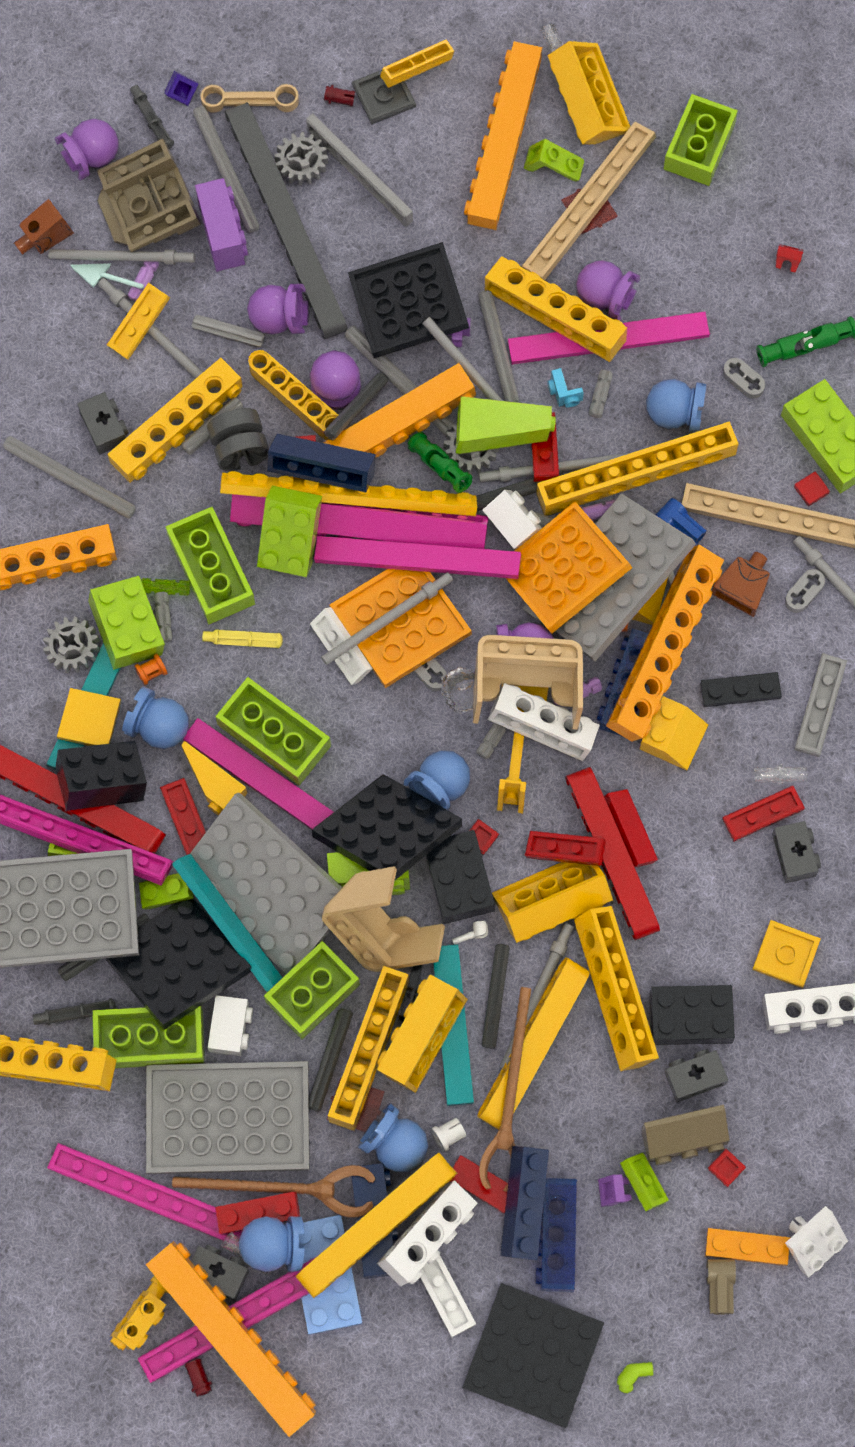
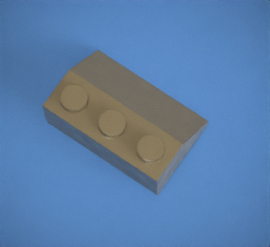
[641,1105,730,1165]

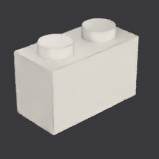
[483,490,542,549]
[208,995,253,1056]

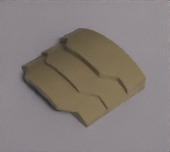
[97,138,201,253]

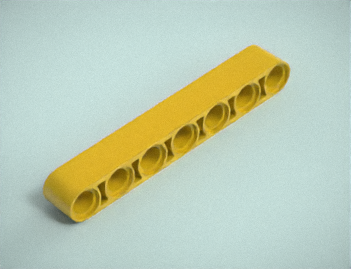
[477,957,590,1130]
[296,1153,457,1298]

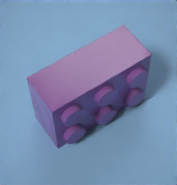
[195,178,248,272]

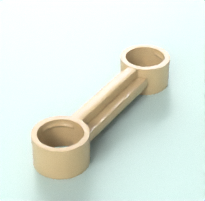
[201,84,299,113]

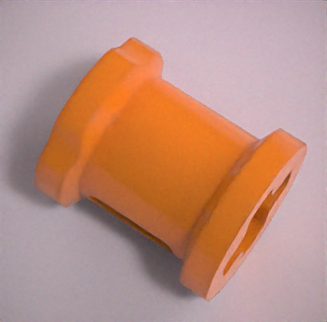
[134,654,168,686]

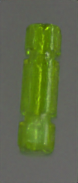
[141,578,191,596]

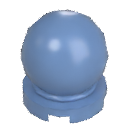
[646,379,706,433]
[122,686,189,749]
[403,751,470,810]
[358,1103,428,1172]
[239,1216,305,1272]

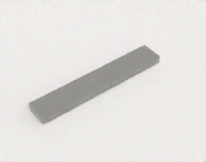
[306,113,413,227]

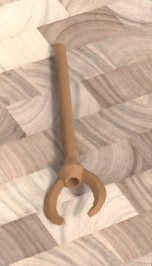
[479,987,531,1192]
[172,1165,375,1218]

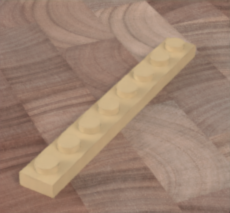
[522,122,656,280]
[682,483,855,548]

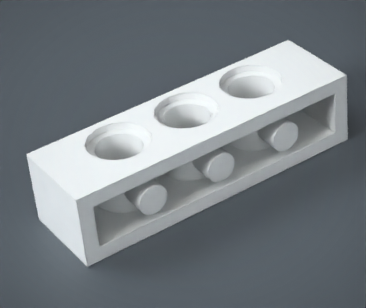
[488,683,600,761]
[762,983,855,1034]
[377,1180,477,1287]

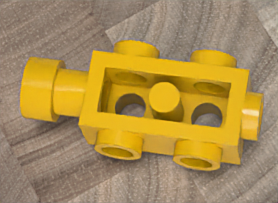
[110,1276,169,1351]

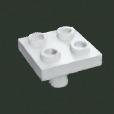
[786,1206,848,1278]

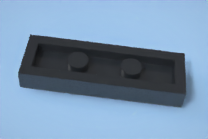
[700,672,782,707]

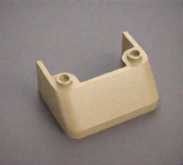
[473,635,583,730]
[322,867,445,972]

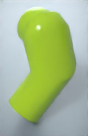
[617,1362,653,1393]

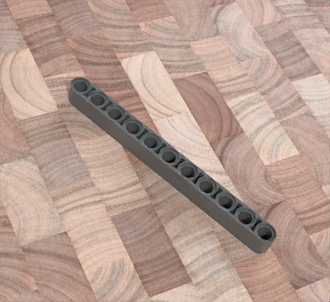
[224,102,348,339]

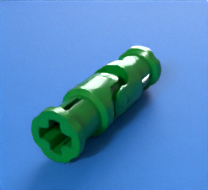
[408,432,472,493]

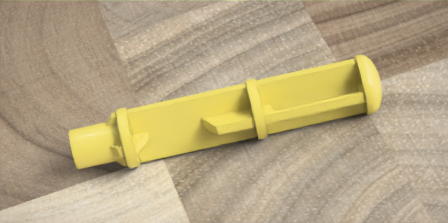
[202,629,283,648]

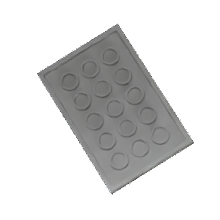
[522,493,696,661]
[190,792,342,974]
[0,849,139,968]
[146,1061,310,1174]

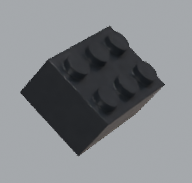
[55,741,147,811]
[426,830,495,924]
[650,985,735,1045]

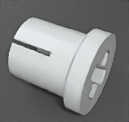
[430,1118,466,1152]

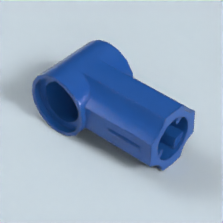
[655,498,707,546]

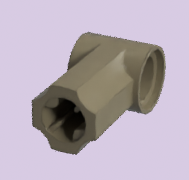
[706,1259,736,1315]

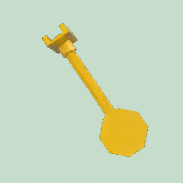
[497,685,548,813]

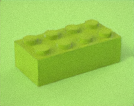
[781,379,855,494]
[165,506,256,625]
[215,677,331,786]
[93,1006,205,1068]

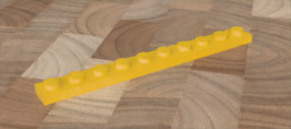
[220,471,477,516]

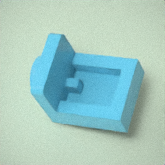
[547,368,584,408]

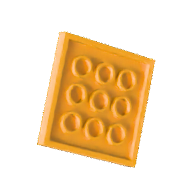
[506,502,632,634]
[329,569,472,688]

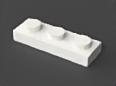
[310,607,373,685]
[420,1254,476,1338]

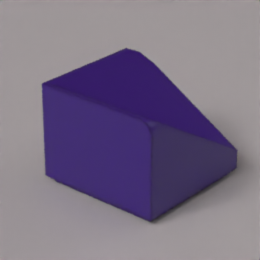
[164,71,199,106]

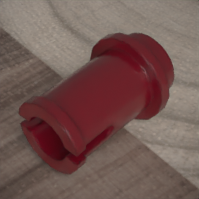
[324,84,355,107]
[184,1359,212,1397]

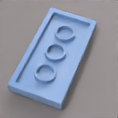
[299,1215,363,1335]

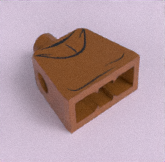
[14,199,74,255]
[712,552,770,617]

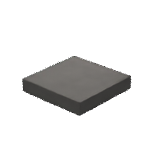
[352,70,416,125]

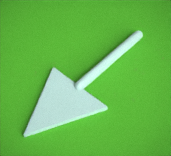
[70,263,144,289]

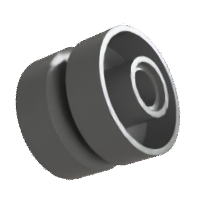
[207,408,269,471]

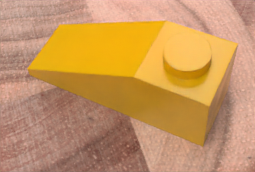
[181,741,247,816]

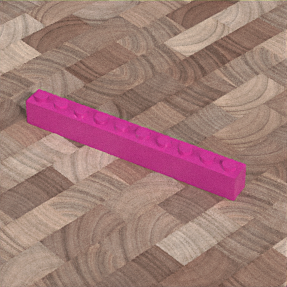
[230,494,489,549]

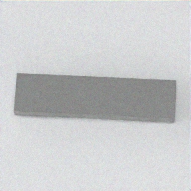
[794,653,847,757]

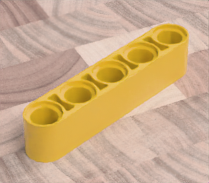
[248,350,344,441]

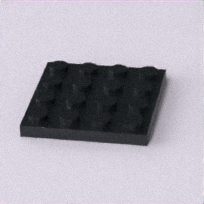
[348,242,470,359]
[312,774,462,880]
[105,899,251,1030]
[462,1283,604,1428]

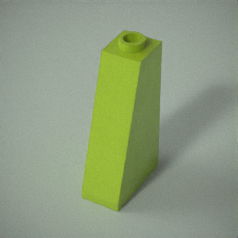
[455,396,556,454]

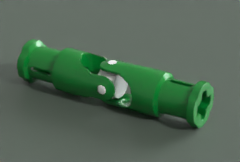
[756,316,855,367]

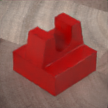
[776,244,804,272]

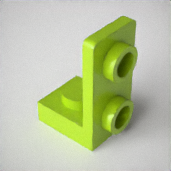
[524,139,584,181]

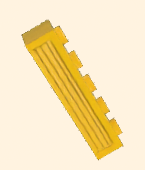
[380,39,454,88]

